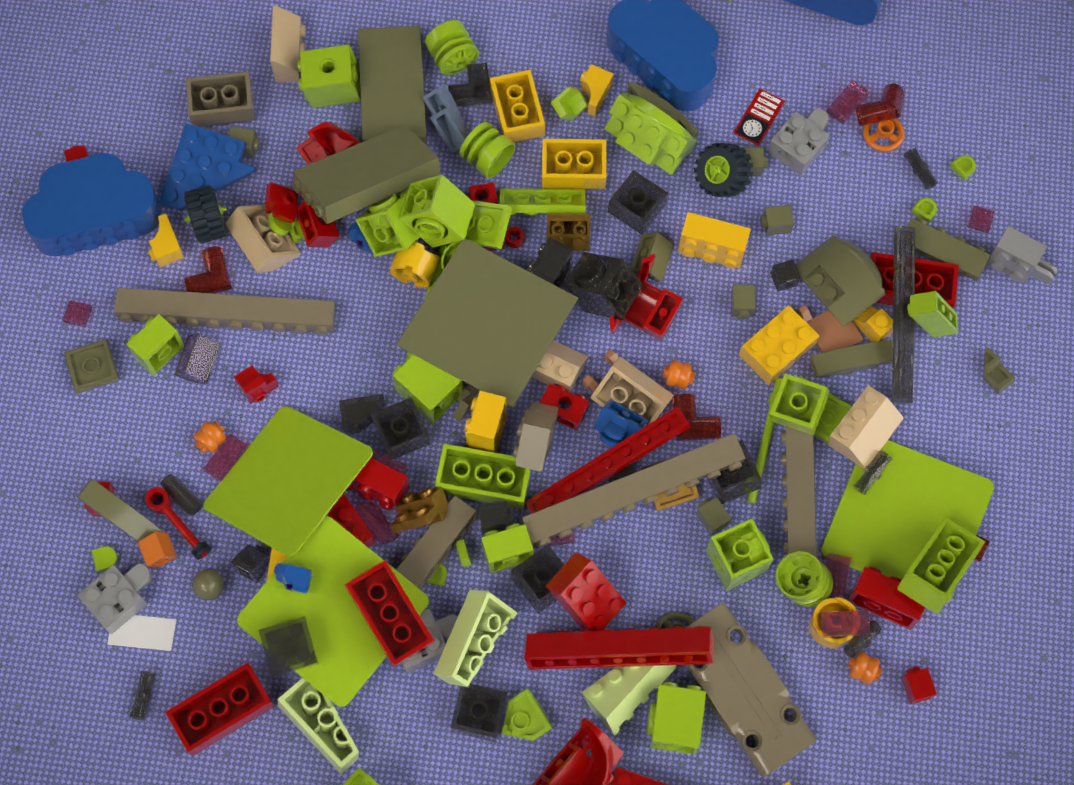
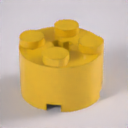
[389,242,440,288]
[809,597,859,649]

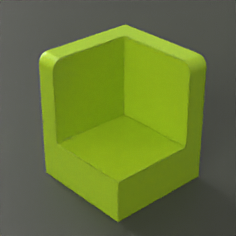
[551,87,588,121]

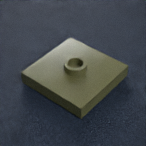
[64,339,119,394]

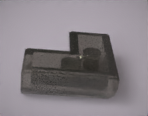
[448,62,492,107]

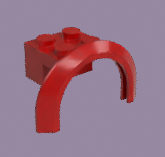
[609,254,683,341]

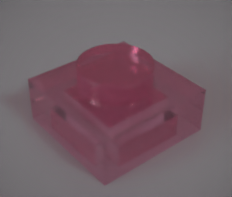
[967,206,995,233]
[63,300,92,328]

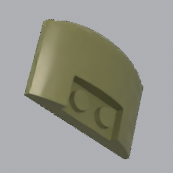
[792,236,885,327]

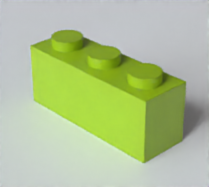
[907,291,958,338]

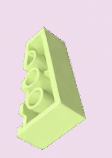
[433,590,517,687]
[582,665,677,736]
[277,678,359,774]

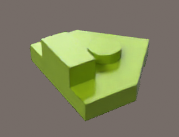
[501,688,554,741]

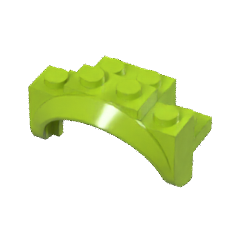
[604,93,697,175]

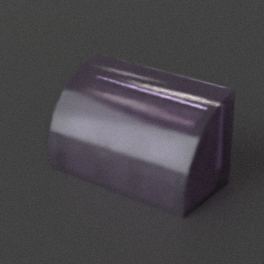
[174,333,221,384]

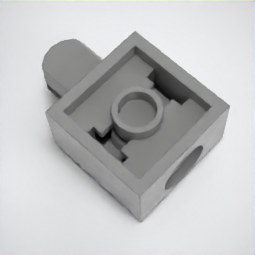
[768,109,830,176]
[986,226,1058,284]
[77,564,152,634]
[402,608,458,674]

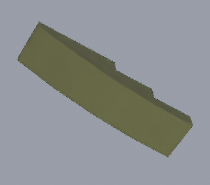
[627,81,699,139]
[810,340,902,378]
[77,479,163,542]

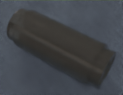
[161,474,202,516]

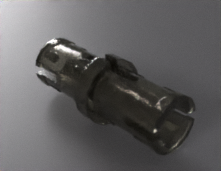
[904,148,938,190]
[853,451,892,495]
[843,621,881,658]
[130,671,156,720]

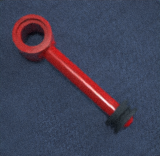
[145,487,211,560]

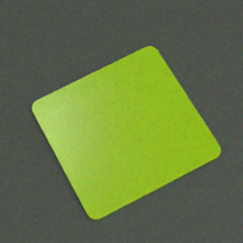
[203,406,373,556]
[821,440,994,604]
[237,516,429,707]

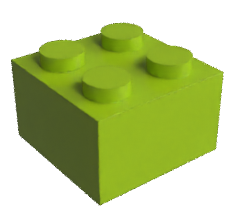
[126,314,185,376]
[769,373,829,436]
[481,524,534,574]

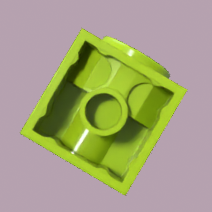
[297,44,361,108]
[399,175,475,248]
[355,189,420,257]
[392,353,463,424]
[706,519,774,591]
[647,682,706,755]

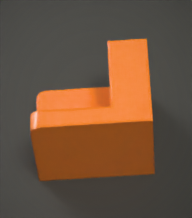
[138,532,177,567]

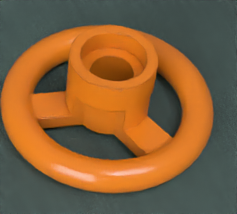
[863,114,905,152]

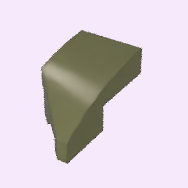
[983,347,1015,394]
[453,385,478,422]

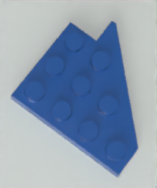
[158,123,257,211]

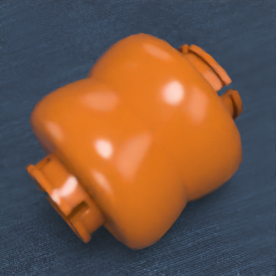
[662,360,695,390]
[193,421,226,454]
[846,651,883,685]

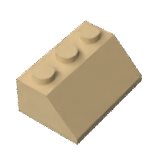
[270,6,306,82]
[225,205,301,273]
[532,340,589,393]
[590,357,674,425]
[828,385,904,470]

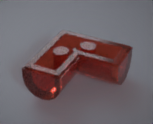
[856,84,905,126]
[184,246,232,294]
[673,393,721,441]

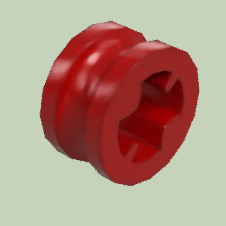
[505,227,524,249]

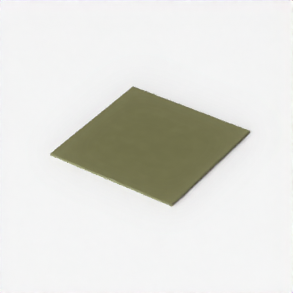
[396,239,579,408]

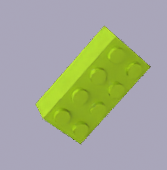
[435,444,532,509]
[897,517,985,615]

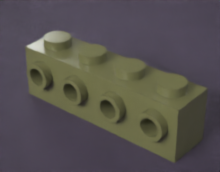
[899,218,990,281]

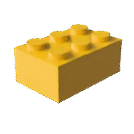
[490,69,545,143]
[542,139,606,189]
[678,212,751,269]
[739,305,820,386]
[464,391,507,453]

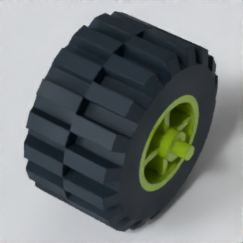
[694,143,753,197]
[184,185,227,244]

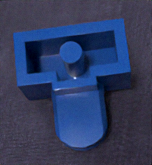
[593,399,649,447]

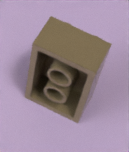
[186,71,256,127]
[513,402,559,472]

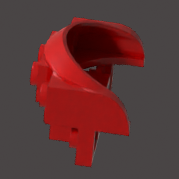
[296,122,360,217]
[532,718,624,785]

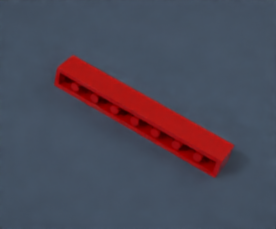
[524,626,715,670]

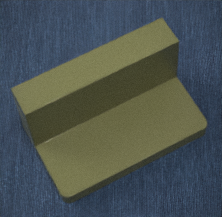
[630,232,673,282]

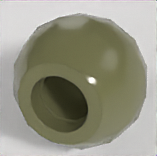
[192,569,225,601]

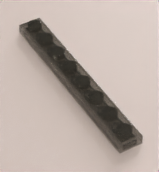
[891,226,915,403]

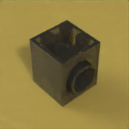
[563,252,643,320]

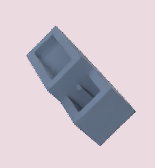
[422,83,468,154]

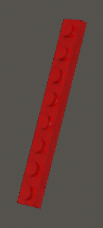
[525,406,691,514]

